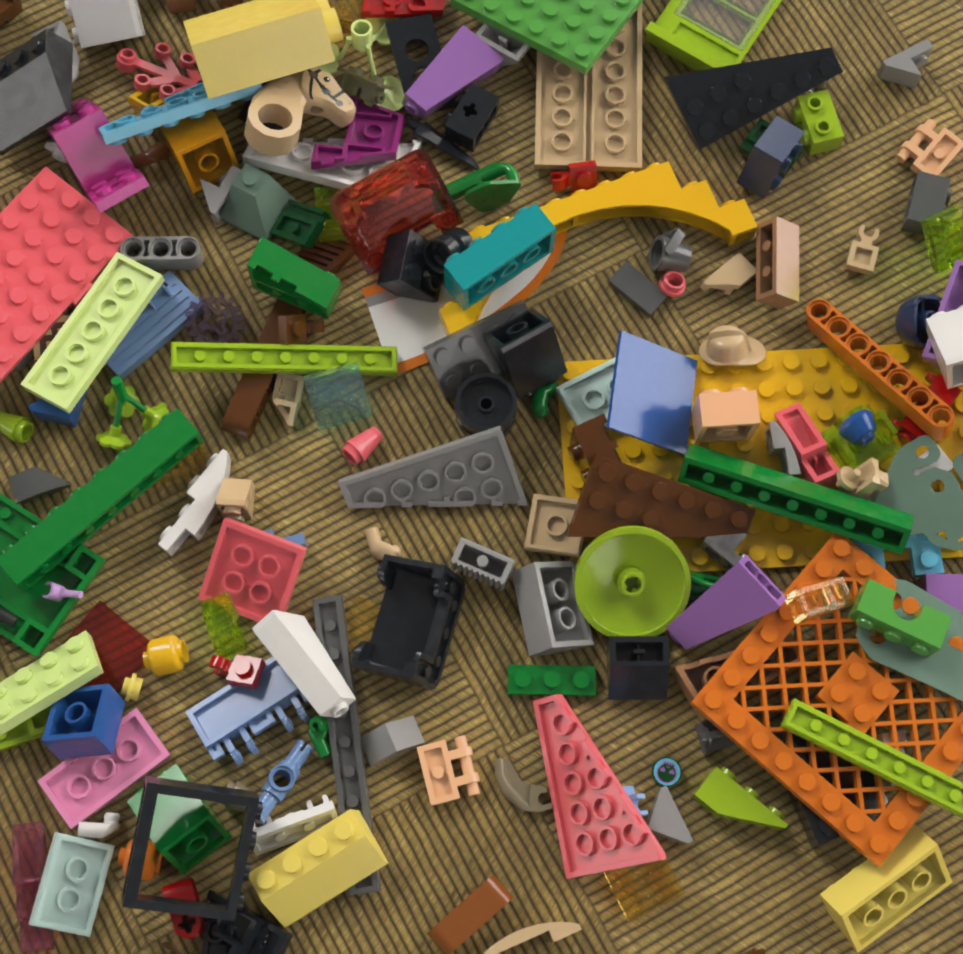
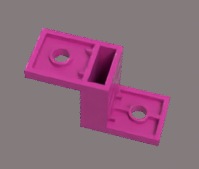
[46,98,150,213]

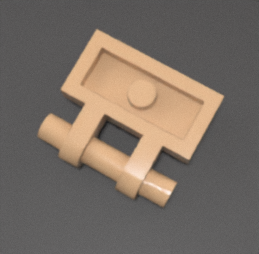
[895,119,963,176]
[417,735,480,806]

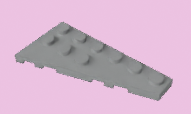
[338,426,528,508]

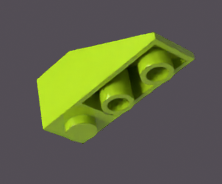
[691,766,788,830]

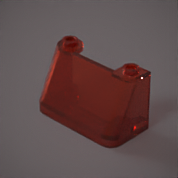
[330,149,464,275]

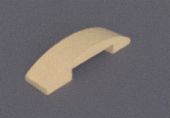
[482,922,582,954]

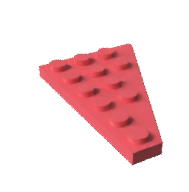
[533,694,667,879]

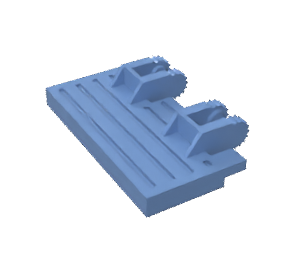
[106,270,206,380]
[186,656,310,766]

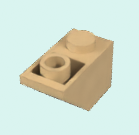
[216,478,255,523]

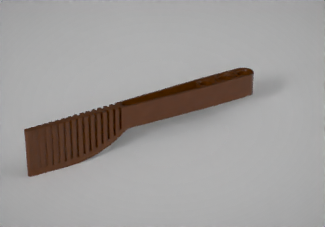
[221,187,382,440]

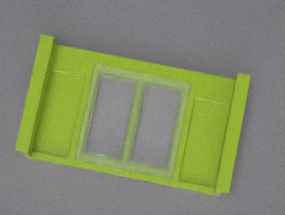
[645,0,782,71]

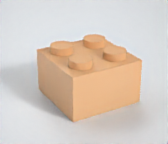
[691,387,760,443]

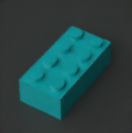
[444,203,556,311]

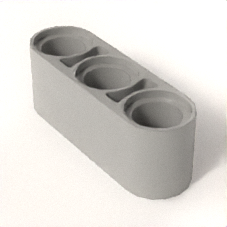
[120,236,204,270]

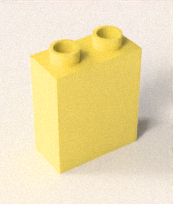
[183,0,344,99]

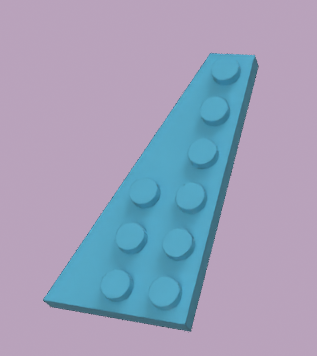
[98,83,262,146]

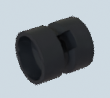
[423,227,473,274]

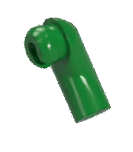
[530,382,559,419]
[308,715,332,759]

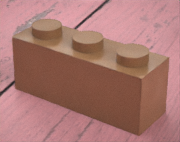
[756,216,799,309]

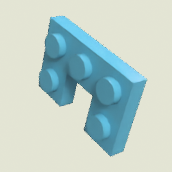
[850,533,944,578]

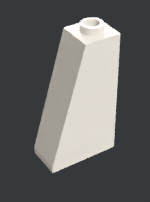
[252,610,356,718]

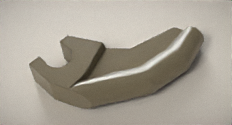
[494,758,553,813]

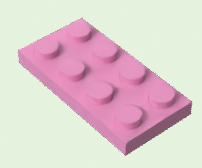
[37,708,172,830]

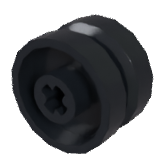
[455,372,518,437]

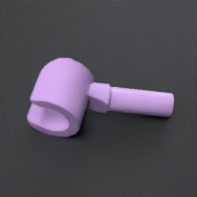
[42,581,84,602]

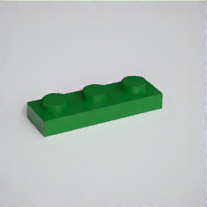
[507,665,596,697]

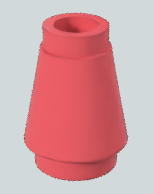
[341,426,383,466]

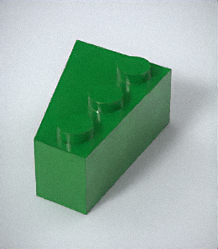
[247,237,342,319]

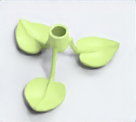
[319,17,404,112]

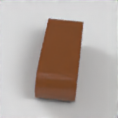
[427,874,514,954]

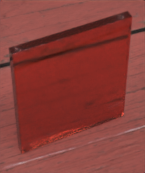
[63,601,149,693]

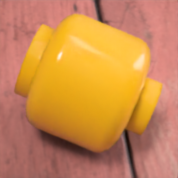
[142,635,189,676]

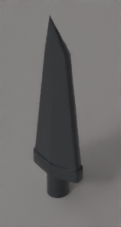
[405,117,480,170]

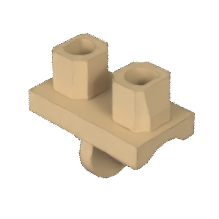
[836,457,889,500]

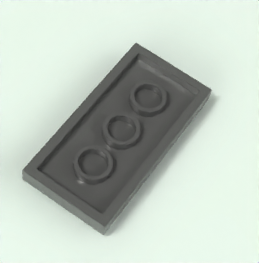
[422,300,528,399]

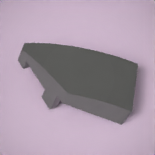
[9,467,72,505]

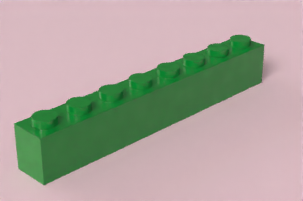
[0,408,204,592]
[677,443,914,555]

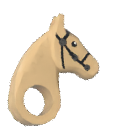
[244,66,356,157]

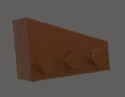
[567,414,622,482]

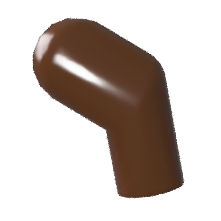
[130,142,171,169]

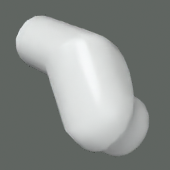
[78,812,121,838]

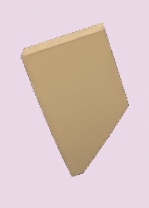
[700,252,756,295]
[272,374,307,427]

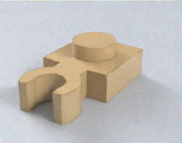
[844,225,879,276]

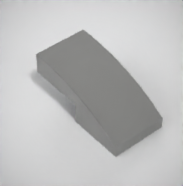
[764,421,801,478]

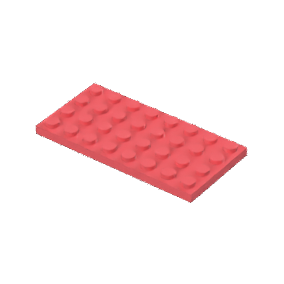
[0,166,133,383]

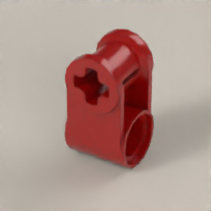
[162,877,205,940]

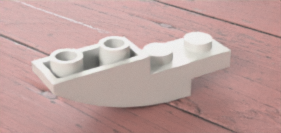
[158,449,231,557]

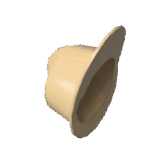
[699,325,766,366]

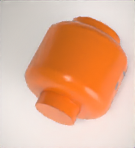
[117,839,164,881]

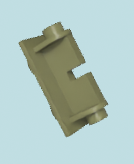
[337,65,393,105]

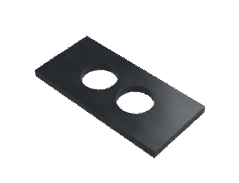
[385,13,456,117]

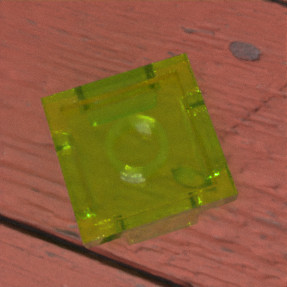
[921,201,963,272]
[821,404,900,469]

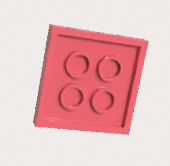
[198,517,307,622]

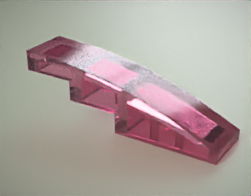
[12,821,54,954]

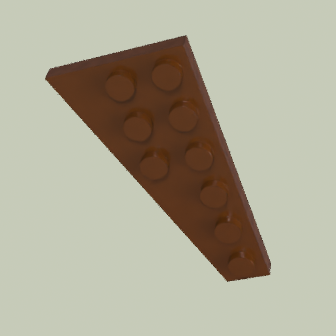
[566,453,755,537]

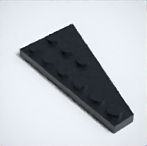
[662,47,843,150]

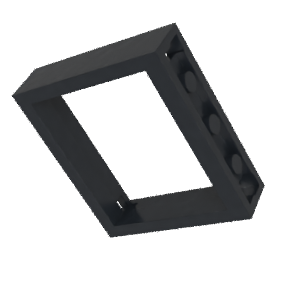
[121,776,263,921]

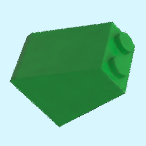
[127,763,232,875]

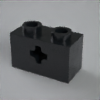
[443,83,499,152]

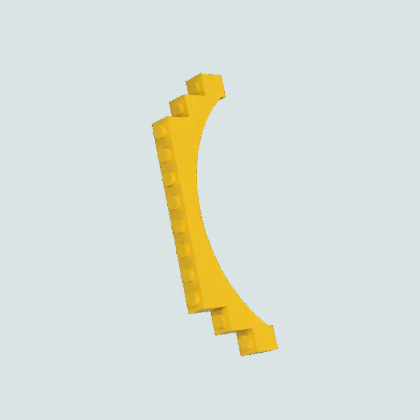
[439,161,758,336]

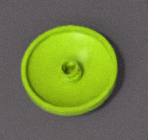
[574,526,691,637]

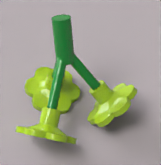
[96,376,169,450]

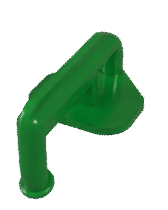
[432,162,521,233]

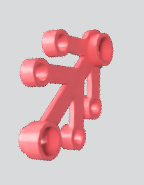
[116,43,203,101]

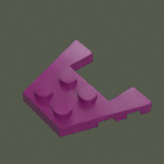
[311,96,404,170]

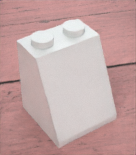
[65,0,146,48]
[926,305,963,389]

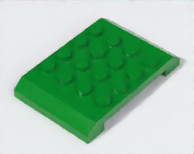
[0,493,107,658]

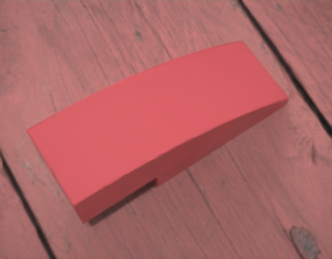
[774,402,839,488]

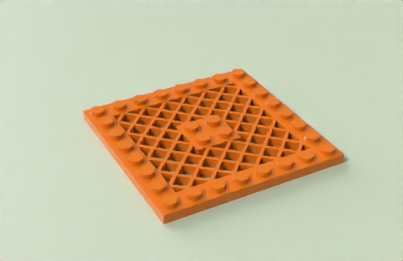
[689,533,963,867]

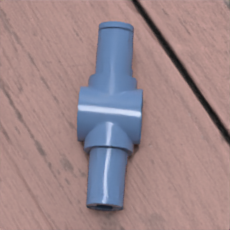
[256,739,313,825]

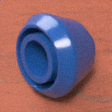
[839,409,877,446]

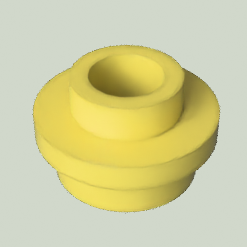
[120,673,144,702]

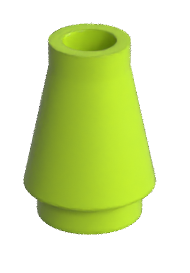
[0,411,34,443]

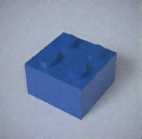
[42,684,125,759]

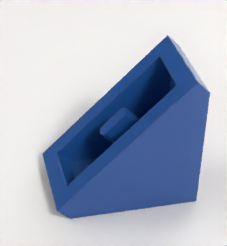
[28,390,87,428]

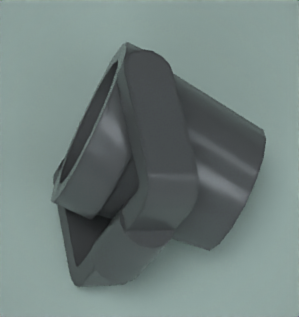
[647,227,692,272]

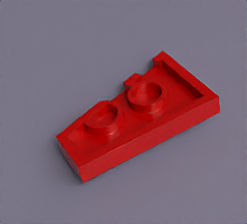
[361,0,446,18]

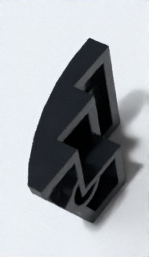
[202,890,293,954]

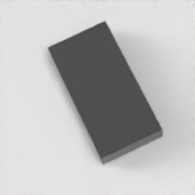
[608,261,668,318]

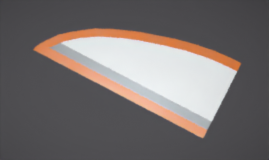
[362,230,567,374]

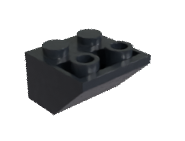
[377,229,444,303]
[607,636,670,700]

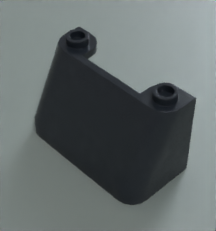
[351,554,465,690]

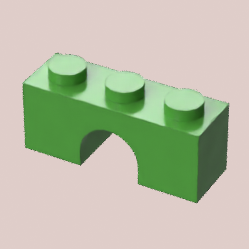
[848,579,952,656]

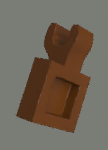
[278,313,324,344]

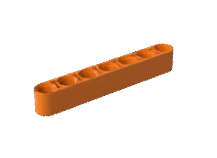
[806,299,955,440]

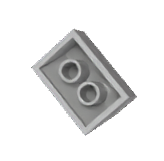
[511,561,594,656]

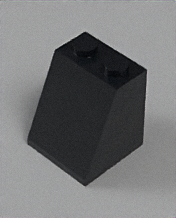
[484,308,568,398]

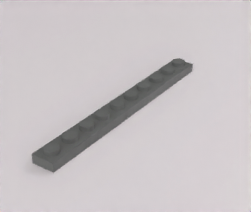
[312,595,382,896]

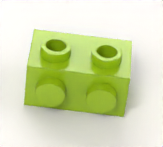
[791,89,844,156]

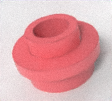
[658,271,686,297]

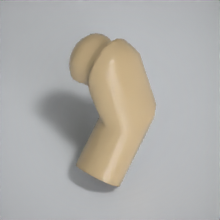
[365,527,401,560]

